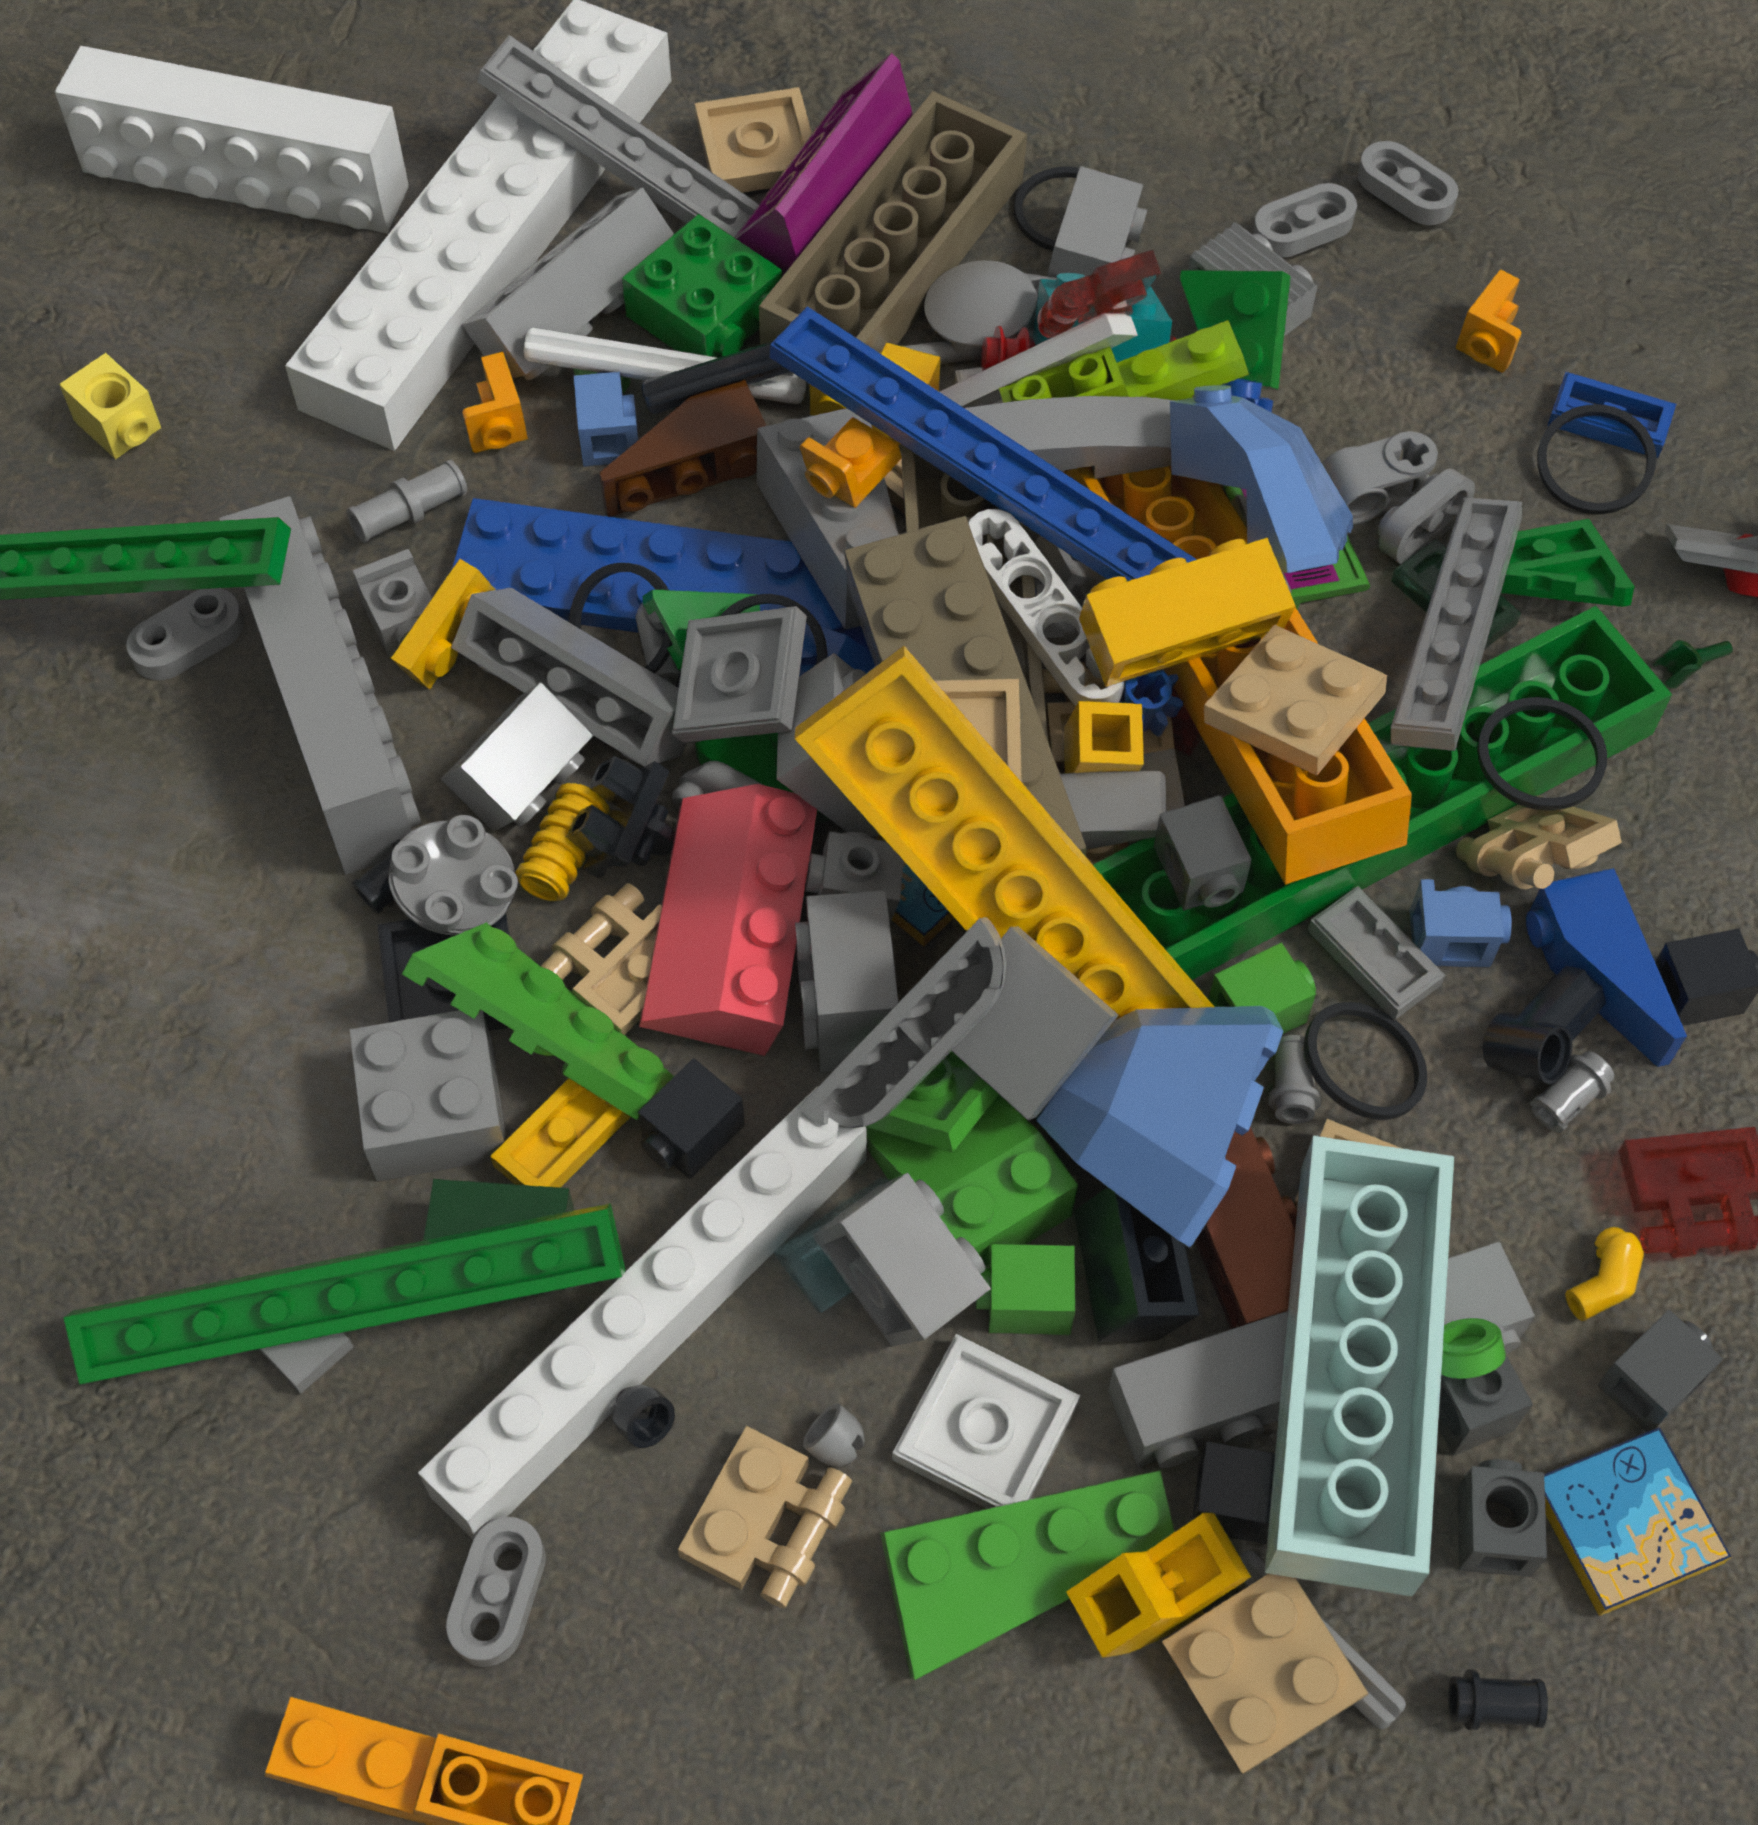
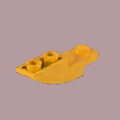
[265,1697,583,1825]

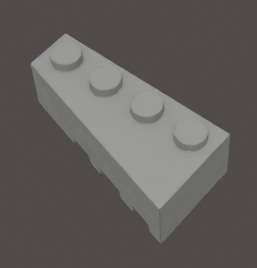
[757,408,899,630]

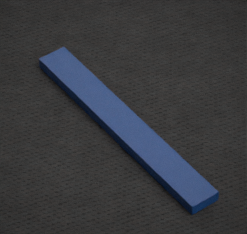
[770,306,1197,581]

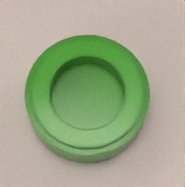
[1441,1318,1506,1379]

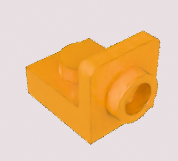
[1455,269,1522,373]
[462,351,528,453]
[799,417,902,508]

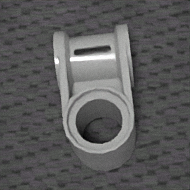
[1322,431,1438,525]

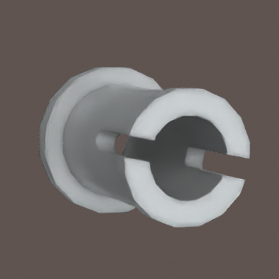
[1268,1035,1321,1124]
[1530,1051,1615,1133]

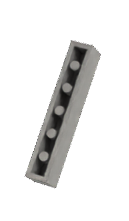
[1108,1241,1535,1468]

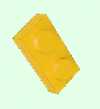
[391,559,495,690]
[490,1078,631,1188]

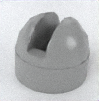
[803,1403,865,1467]

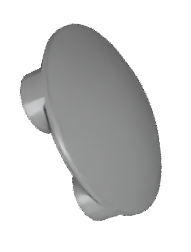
[924,260,1037,356]
[388,815,518,935]

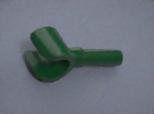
[1652,640,1733,689]

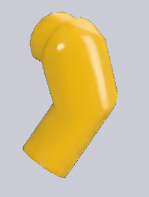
[1565,1227,1644,1321]

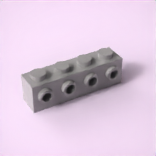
[462,187,674,381]
[451,588,687,766]

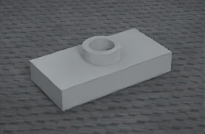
[1307,886,1446,1021]

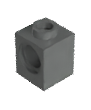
[1153,795,1252,911]
[1597,1309,1723,1432]
[1438,1355,1533,1456]
[1458,1459,1547,1577]

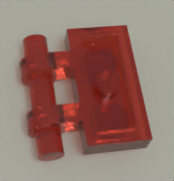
[1037,250,1161,338]
[1618,1127,1758,1258]

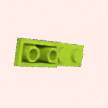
[999,320,1249,403]

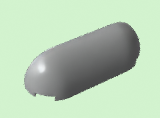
[798,917,1007,1128]

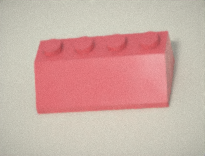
[639,784,817,1056]

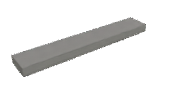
[477,35,759,237]
[1391,498,1522,751]

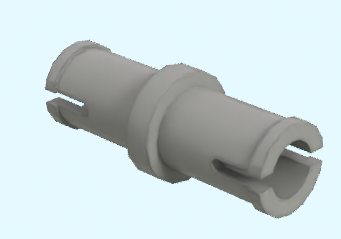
[346,459,468,543]

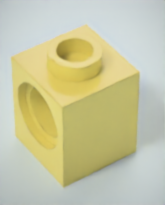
[59,353,161,460]

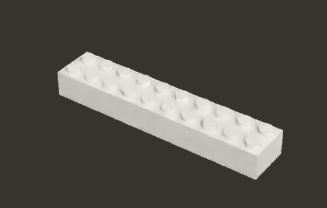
[285,0,671,451]

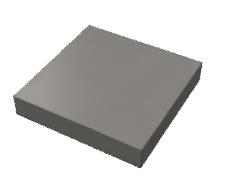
[672,606,807,743]
[952,926,1118,1120]

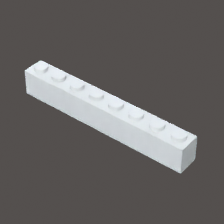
[418,1086,866,1540]

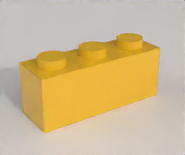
[1079,538,1296,687]

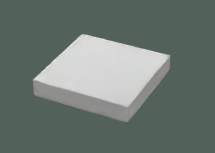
[892,1334,1080,1509]

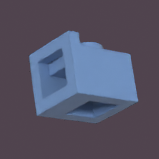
[574,372,638,467]
[1409,879,1512,967]

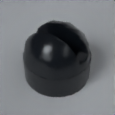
[612,1384,675,1448]

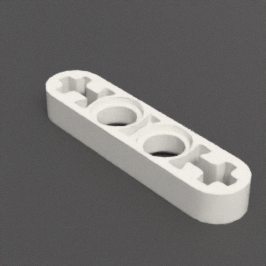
[969,509,1124,706]

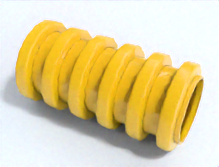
[515,783,609,901]

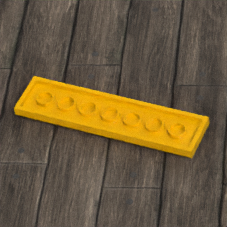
[794,646,1214,1021]

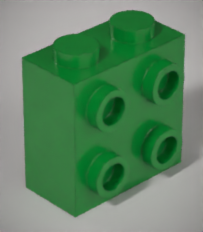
[622,214,782,358]

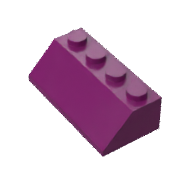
[734,53,913,277]

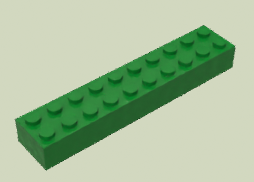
[1093,606,1672,980]

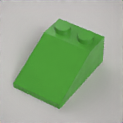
[864,1094,1078,1268]

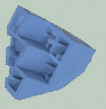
[1170,385,1353,573]
[1036,1006,1283,1247]

